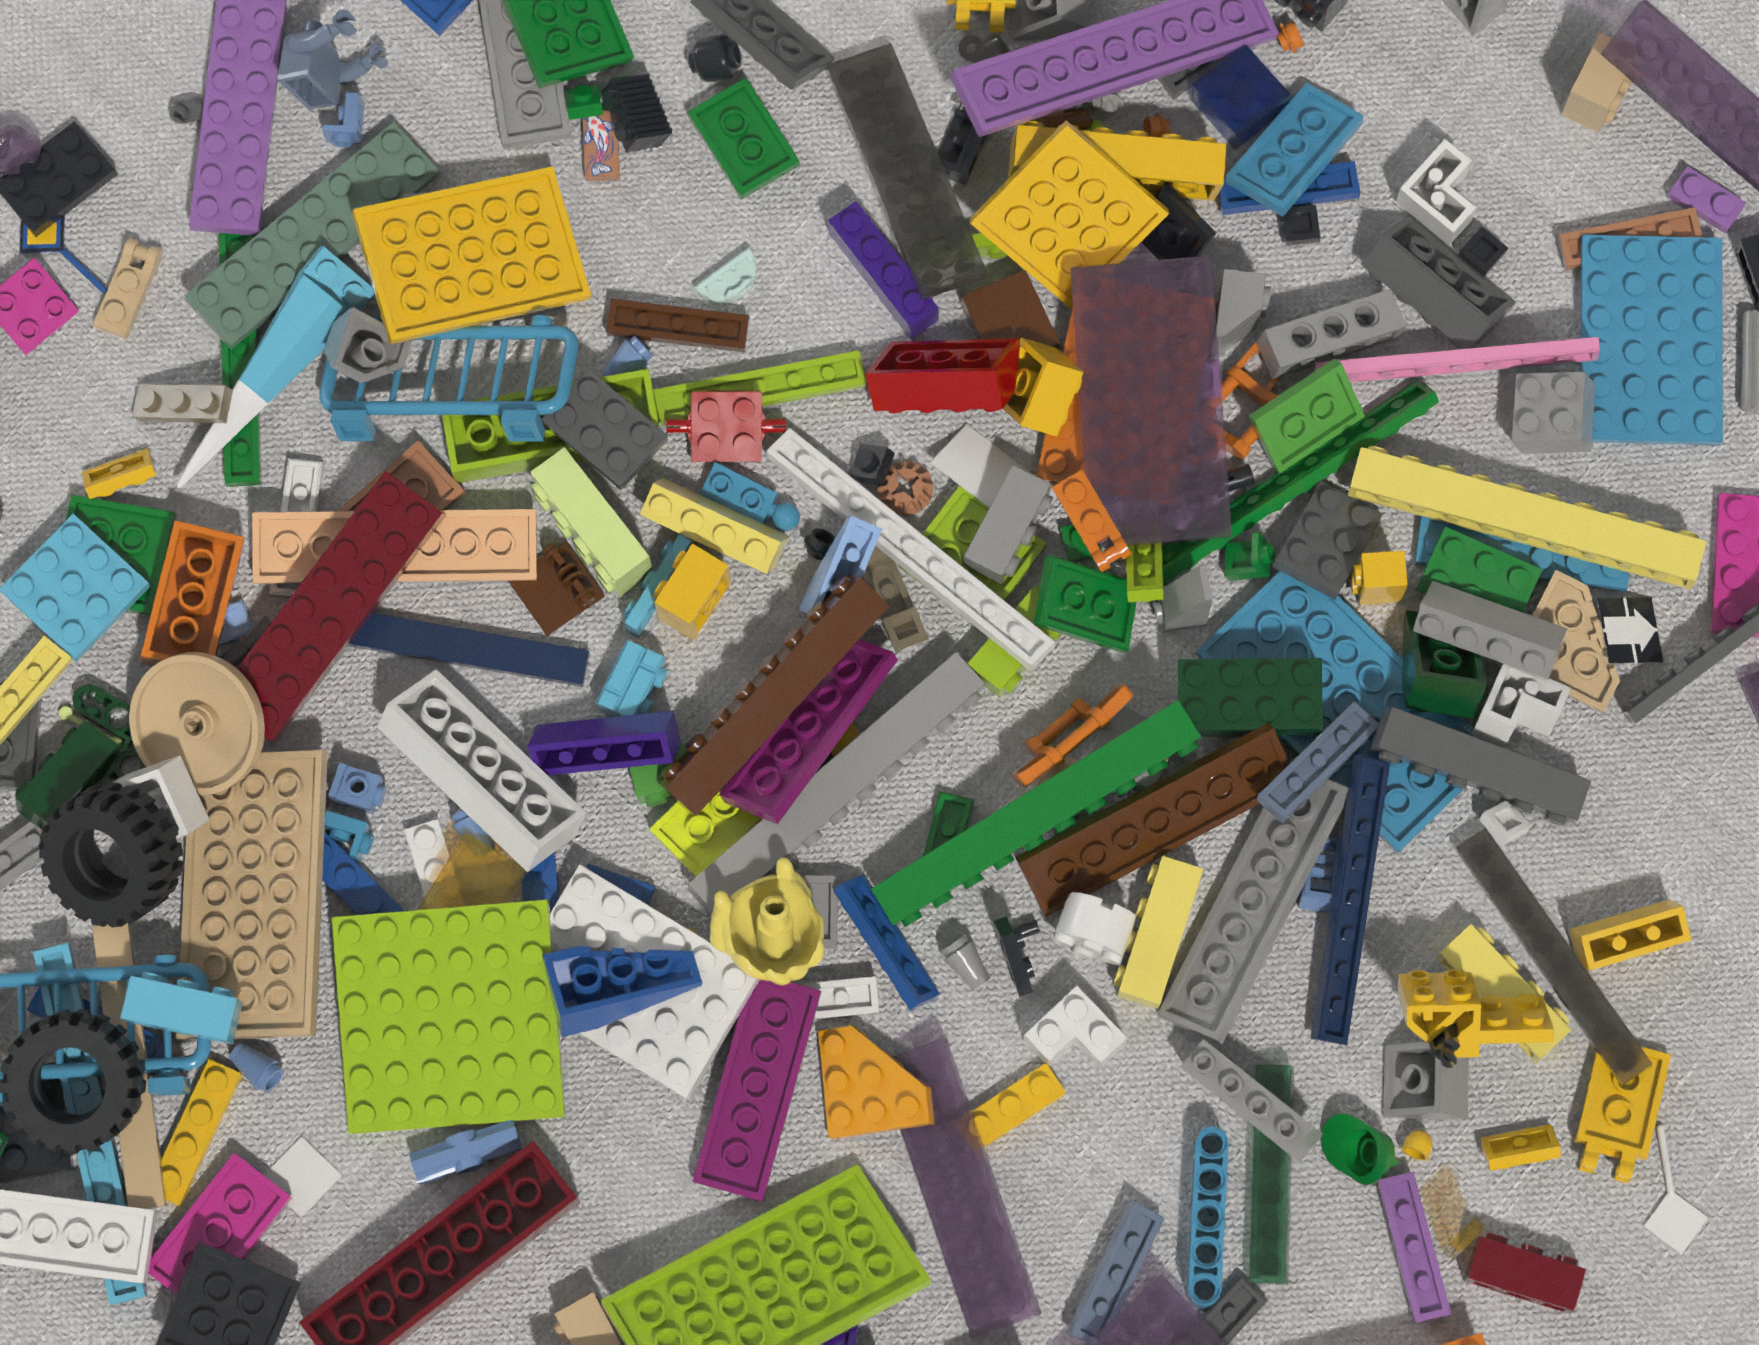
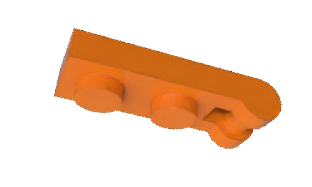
[1052,470,1132,572]

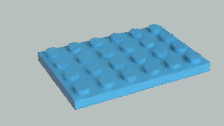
[1580,235,1723,445]

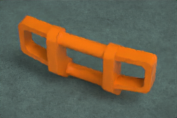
[1185,342,1281,468]
[1011,684,1134,787]

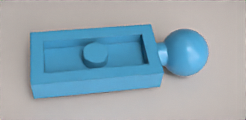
[700,462,800,531]

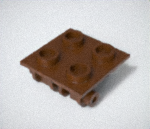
[508,541,605,636]

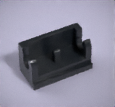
[931,104,987,185]

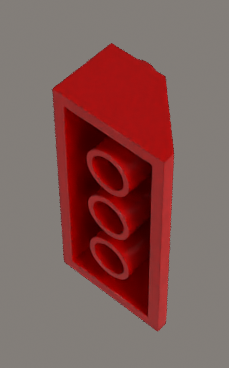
[865,338,1020,414]

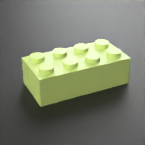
[530,447,653,598]

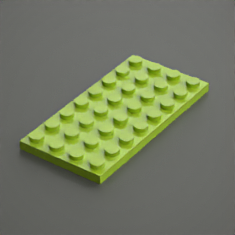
[601,1164,931,1345]

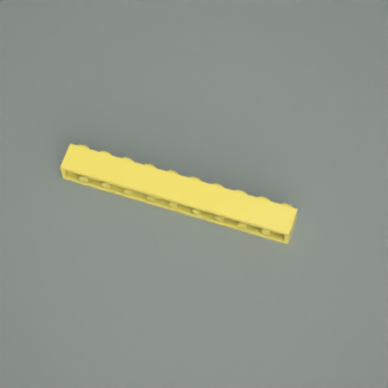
[1347,446,1707,590]

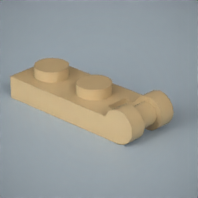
[93,238,163,340]

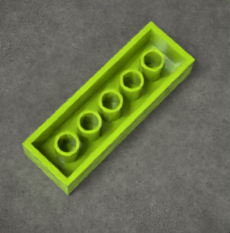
[442,369,663,483]

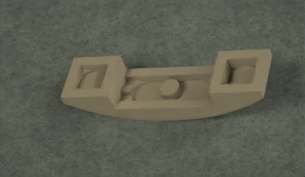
[863,546,928,652]

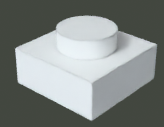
[1479,800,1531,846]

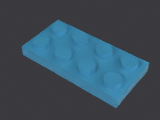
[1226,83,1364,217]

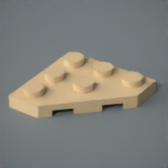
[1532,570,1620,713]

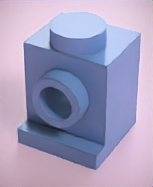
[328,762,387,815]

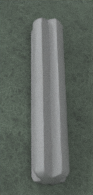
[1740,310,1759,412]

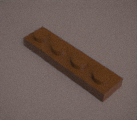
[606,298,750,352]

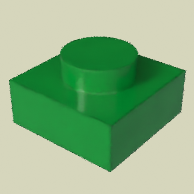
[565,85,603,120]
[1060,525,1102,563]

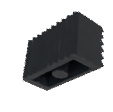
[601,73,672,153]

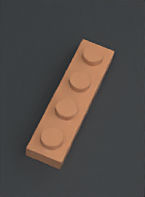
[1558,207,1703,271]

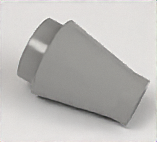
[941,934,990,990]

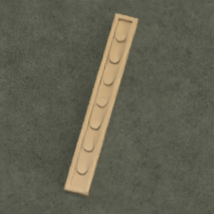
[92,923,167,1209]

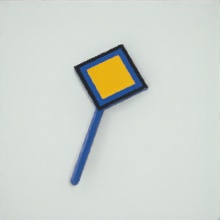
[19,216,107,293]

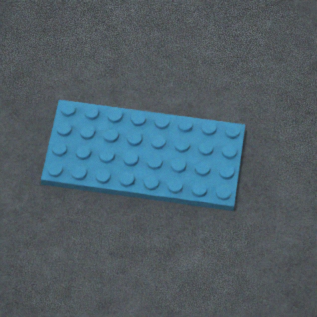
[1196,571,1482,854]

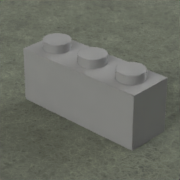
[964,465,1053,584]

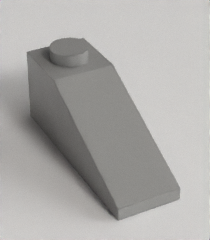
[1153,565,1212,632]

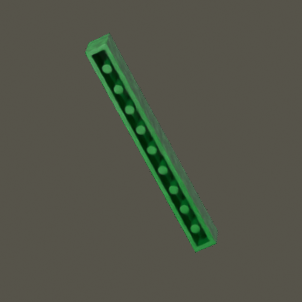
[871,700,1202,927]

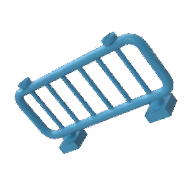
[319,315,578,441]
[0,955,211,1106]

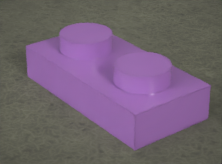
[1667,166,1746,234]

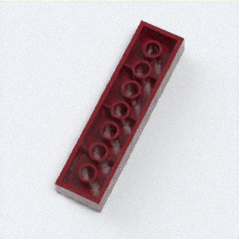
[237,470,446,743]
[299,1141,581,1345]

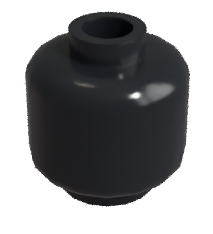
[688,34,742,83]

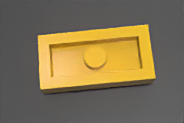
[82,448,156,499]
[1480,1124,1561,1171]

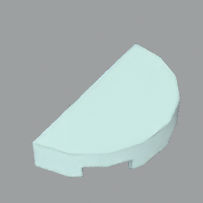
[694,247,756,303]

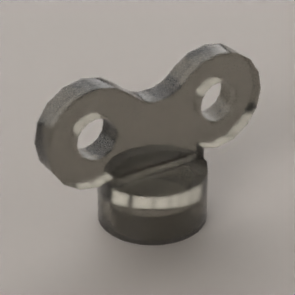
[958,33,1011,63]

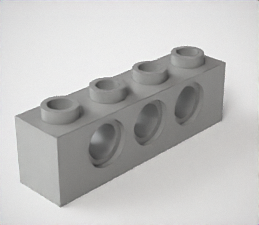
[1257,289,1407,379]
[1181,1039,1323,1162]

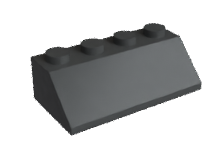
[1361,214,1516,349]

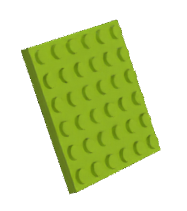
[332,899,566,1134]

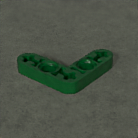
[73,684,146,785]

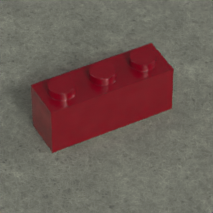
[1464,1233,1586,1314]

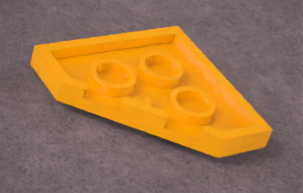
[818,1026,935,1140]

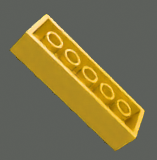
[1008,121,1226,201]

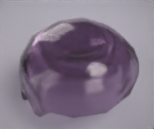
[0,124,41,175]

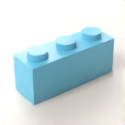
[120,972,243,1045]

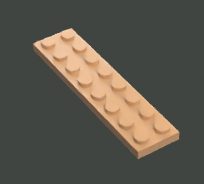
[252,509,537,584]

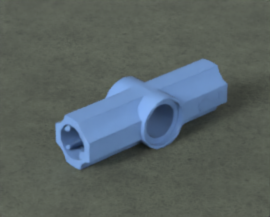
[409,1120,523,1185]

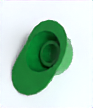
[1321,1113,1400,1185]

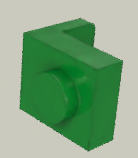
[1225,531,1274,581]

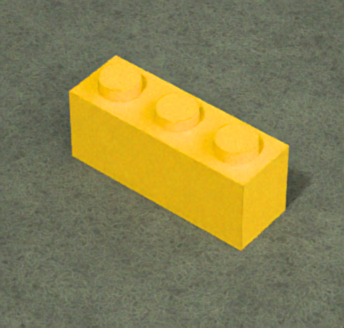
[1569,899,1692,971]

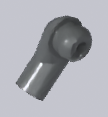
[169,98,204,124]

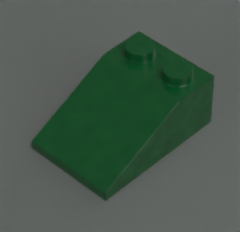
[1402,610,1487,718]

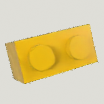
[1350,551,1408,605]

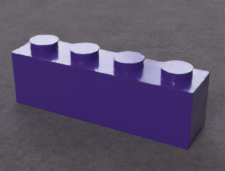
[828,201,939,340]
[528,711,681,775]

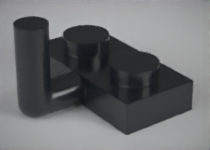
[993,916,1040,997]

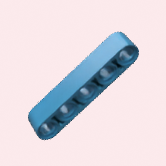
[1186,1126,1229,1309]

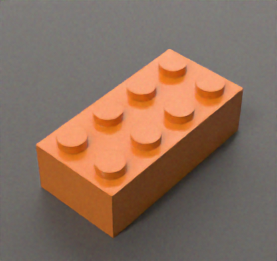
[140,520,244,666]

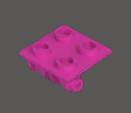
[0,257,79,355]

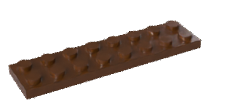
[1015,722,1289,918]

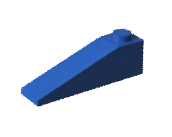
[543,946,702,1037]

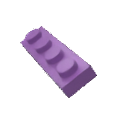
[1377,1171,1451,1324]

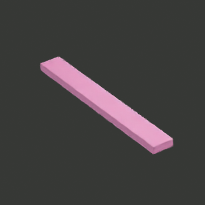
[1315,337,1600,383]

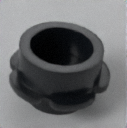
[804,528,836,560]

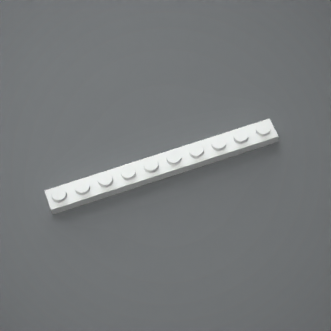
[766,428,1055,671]

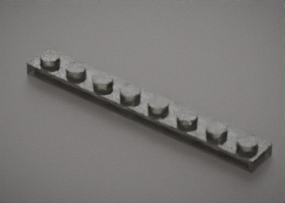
[1455,828,1653,1086]

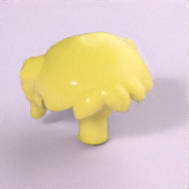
[710,858,824,985]

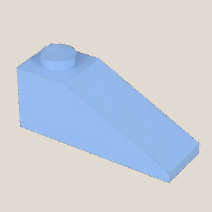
[799,515,882,614]

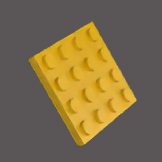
[970,120,1169,310]

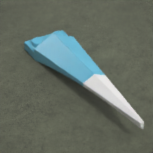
[176,245,374,489]

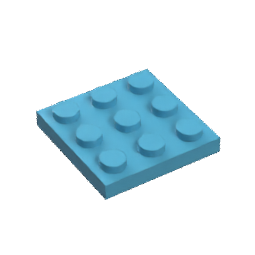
[0,514,151,662]

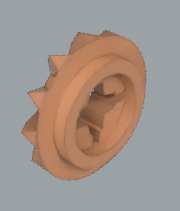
[877,459,933,516]

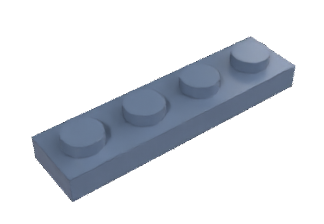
[1256,701,1379,824]
[1066,1201,1165,1345]

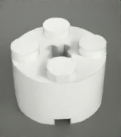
[1053,892,1136,965]

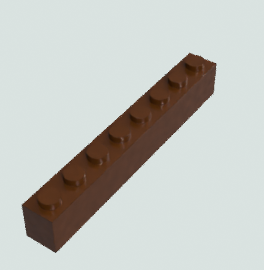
[657,573,889,816]

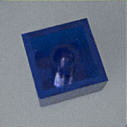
[1191,44,1291,150]

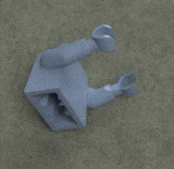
[278,10,388,110]

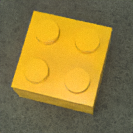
[1003,338,1084,436]
[653,544,732,641]

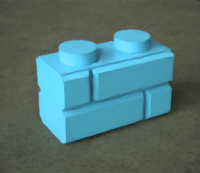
[596,640,669,717]

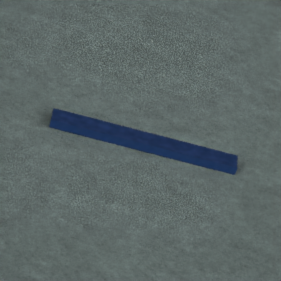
[348,613,590,687]
[1310,754,1390,1045]

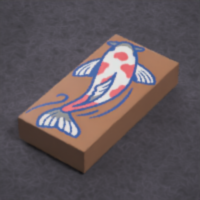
[583,111,620,181]

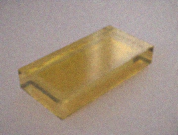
[1442,1217,1484,1260]

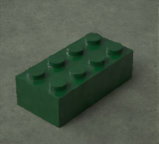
[1178,658,1323,737]

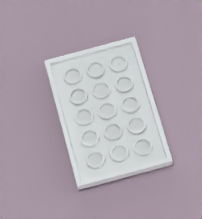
[550,864,759,1099]

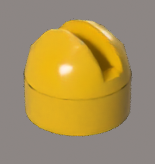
[1401,1130,1433,1161]

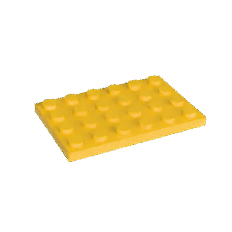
[352,166,591,344]

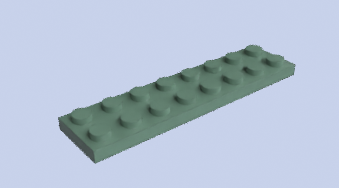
[184,121,440,350]

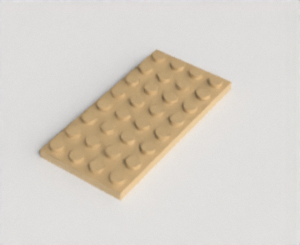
[176,750,328,1041]

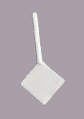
[1643,1124,1708,1254]

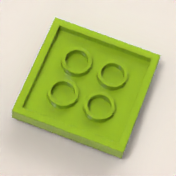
[899,486,1047,601]

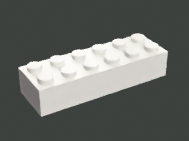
[377,669,587,872]

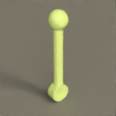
[59,706,123,749]

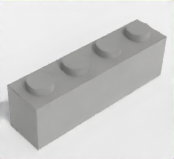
[1413,581,1568,679]

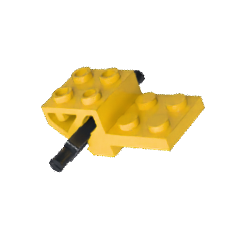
[1398,969,1554,1068]

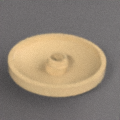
[129,652,265,795]

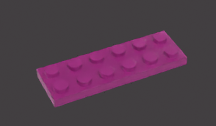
[719,639,898,825]
[692,980,822,1202]

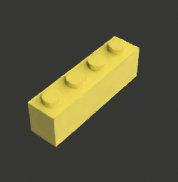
[640,478,789,574]
[1113,855,1203,1010]
[1436,924,1571,1064]

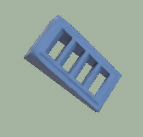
[1298,836,1341,913]

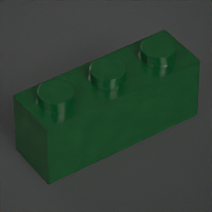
[15,720,119,829]

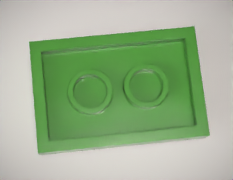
[1248,358,1365,474]

